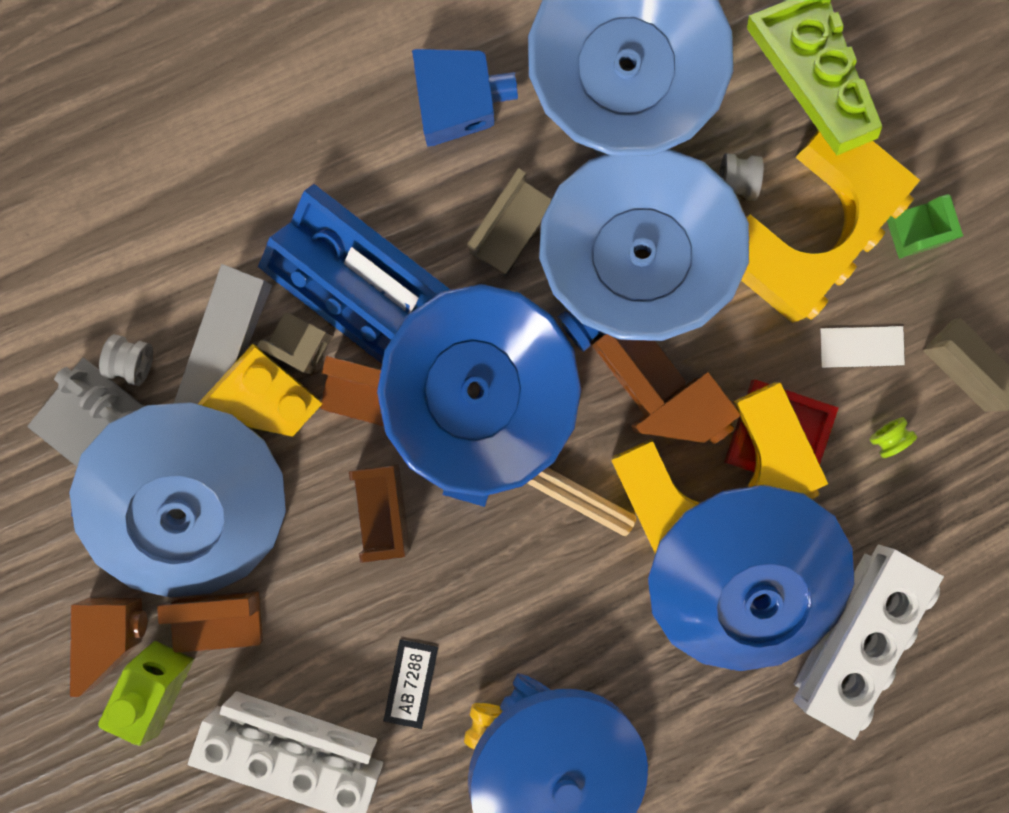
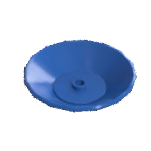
[377,284,581,497]
[648,485,854,671]

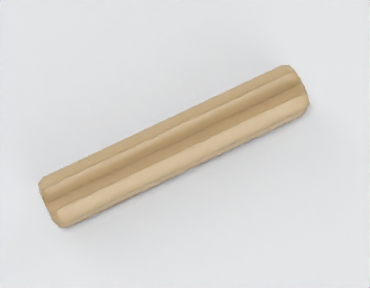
[527,467,636,536]

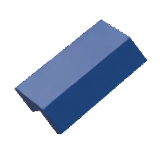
[258,184,450,364]

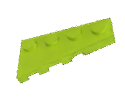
[747,0,883,156]

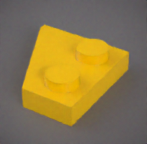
[198,344,322,437]

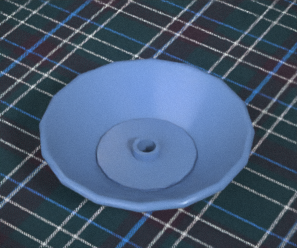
[528,0,734,156]
[539,148,749,341]
[69,402,286,598]

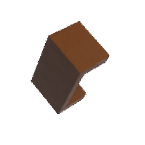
[349,464,410,563]

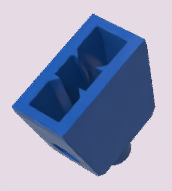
[412,49,518,147]

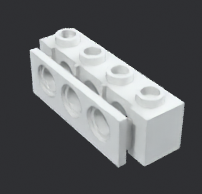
[793,544,944,740]
[187,691,384,813]

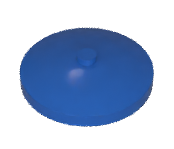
[468,689,648,813]

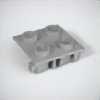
[27,358,145,466]

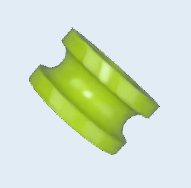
[869,417,917,458]

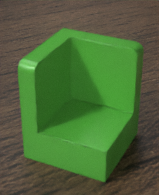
[887,194,963,259]

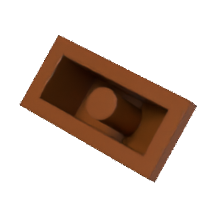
[630,372,741,444]
[70,598,147,697]

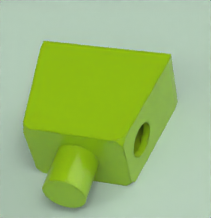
[98,641,194,746]

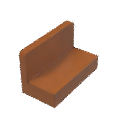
[592,334,686,415]
[320,356,384,426]
[157,591,263,653]

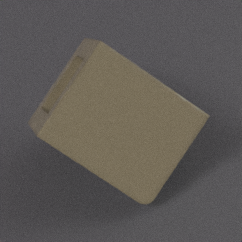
[257,312,333,375]

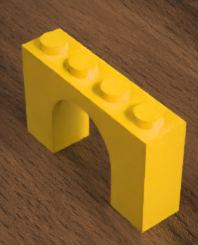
[741,130,920,323]
[611,382,828,554]

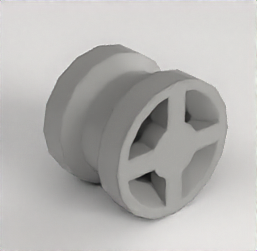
[719,153,764,201]
[99,334,153,386]

